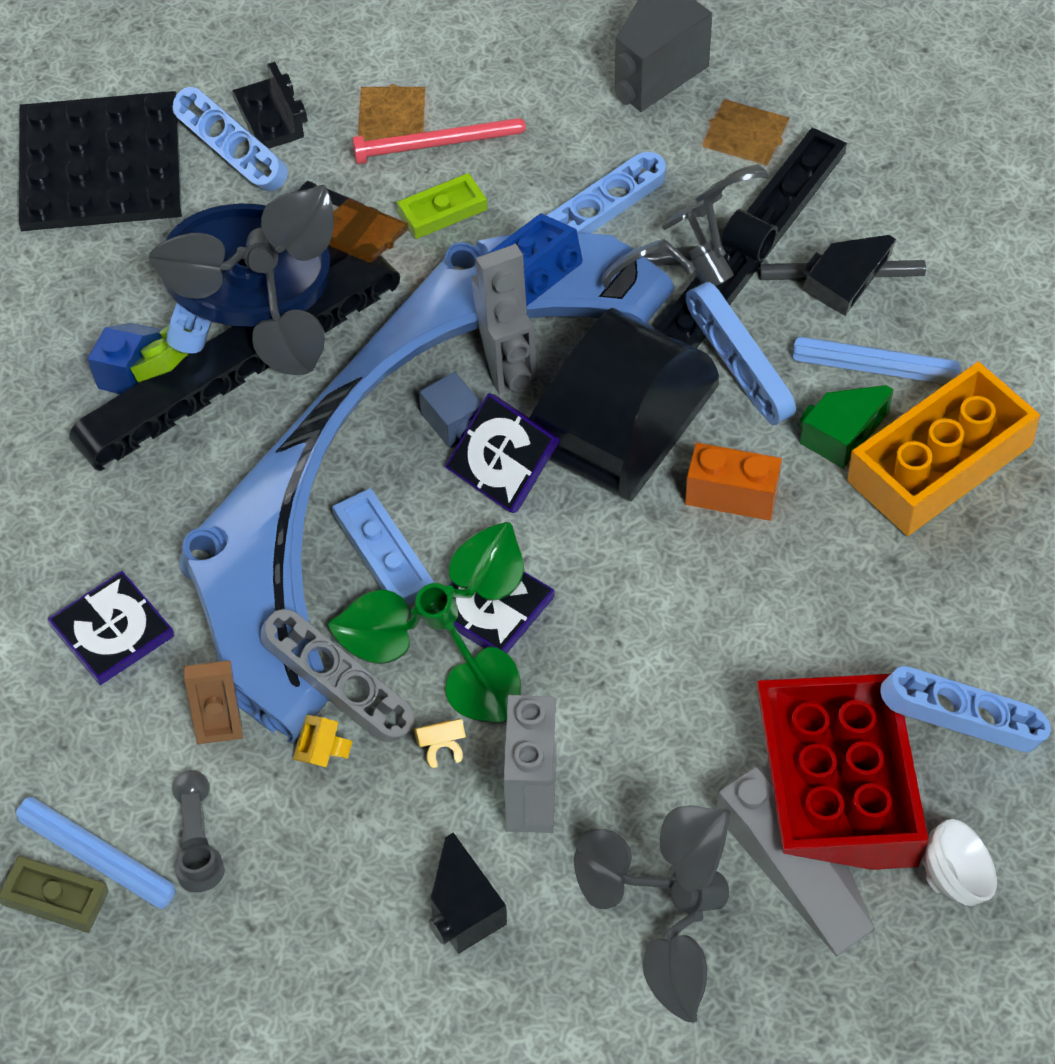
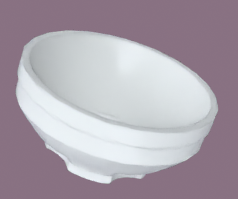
[922,819,997,906]

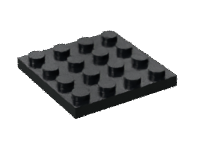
[19,91,182,231]

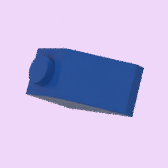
[87,323,163,394]

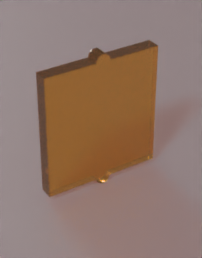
[358,84,426,140]
[703,99,790,166]
[329,199,408,263]

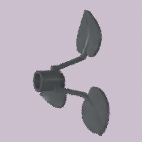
[602,164,769,289]
[149,185,334,375]
[574,805,730,1023]

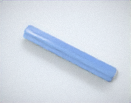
[793,336,961,384]
[16,797,176,909]

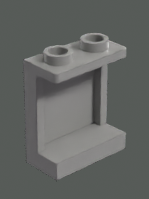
[504,695,557,833]

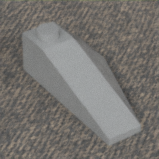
[717,766,875,957]

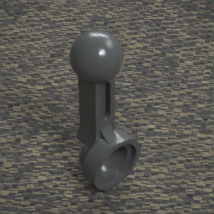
[172,770,225,892]

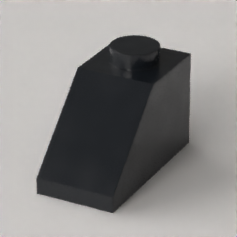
[803,235,896,316]
[429,832,507,954]

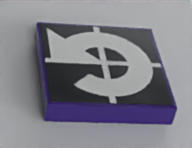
[445,393,561,513]
[48,571,175,685]
[449,572,555,653]

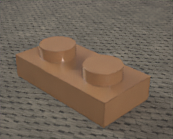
[184,660,243,744]

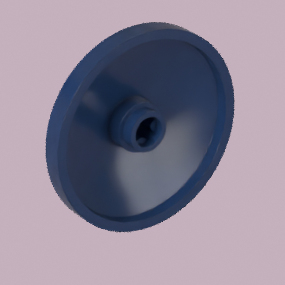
[163,203,330,327]

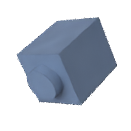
[419,372,482,448]

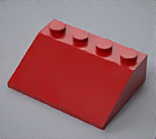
[756,674,929,870]

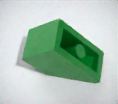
[799,385,894,469]

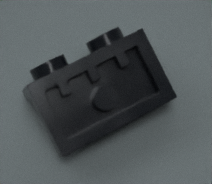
[233,61,308,149]

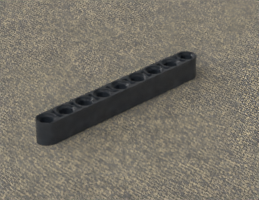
[69,246,400,471]

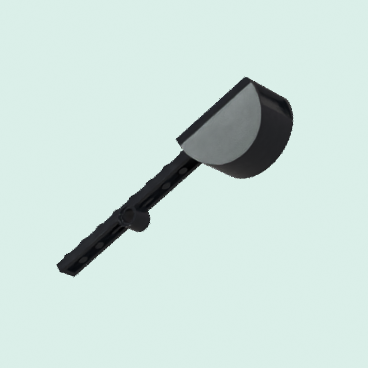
[529,127,847,501]

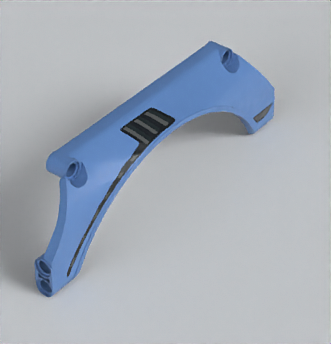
[179,233,674,743]

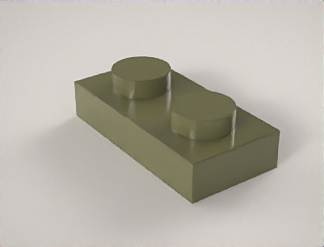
[0,856,109,933]

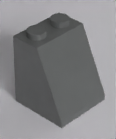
[614,0,712,112]

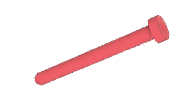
[352,118,526,165]

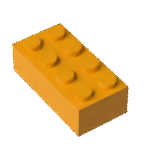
[847,361,1041,537]

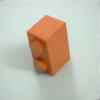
[685,442,782,521]

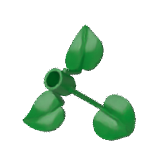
[328,522,524,724]

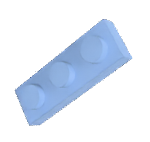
[332,488,435,606]

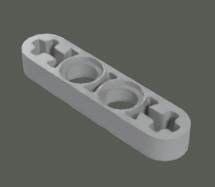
[260,609,414,742]

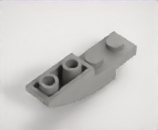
[471,244,537,394]

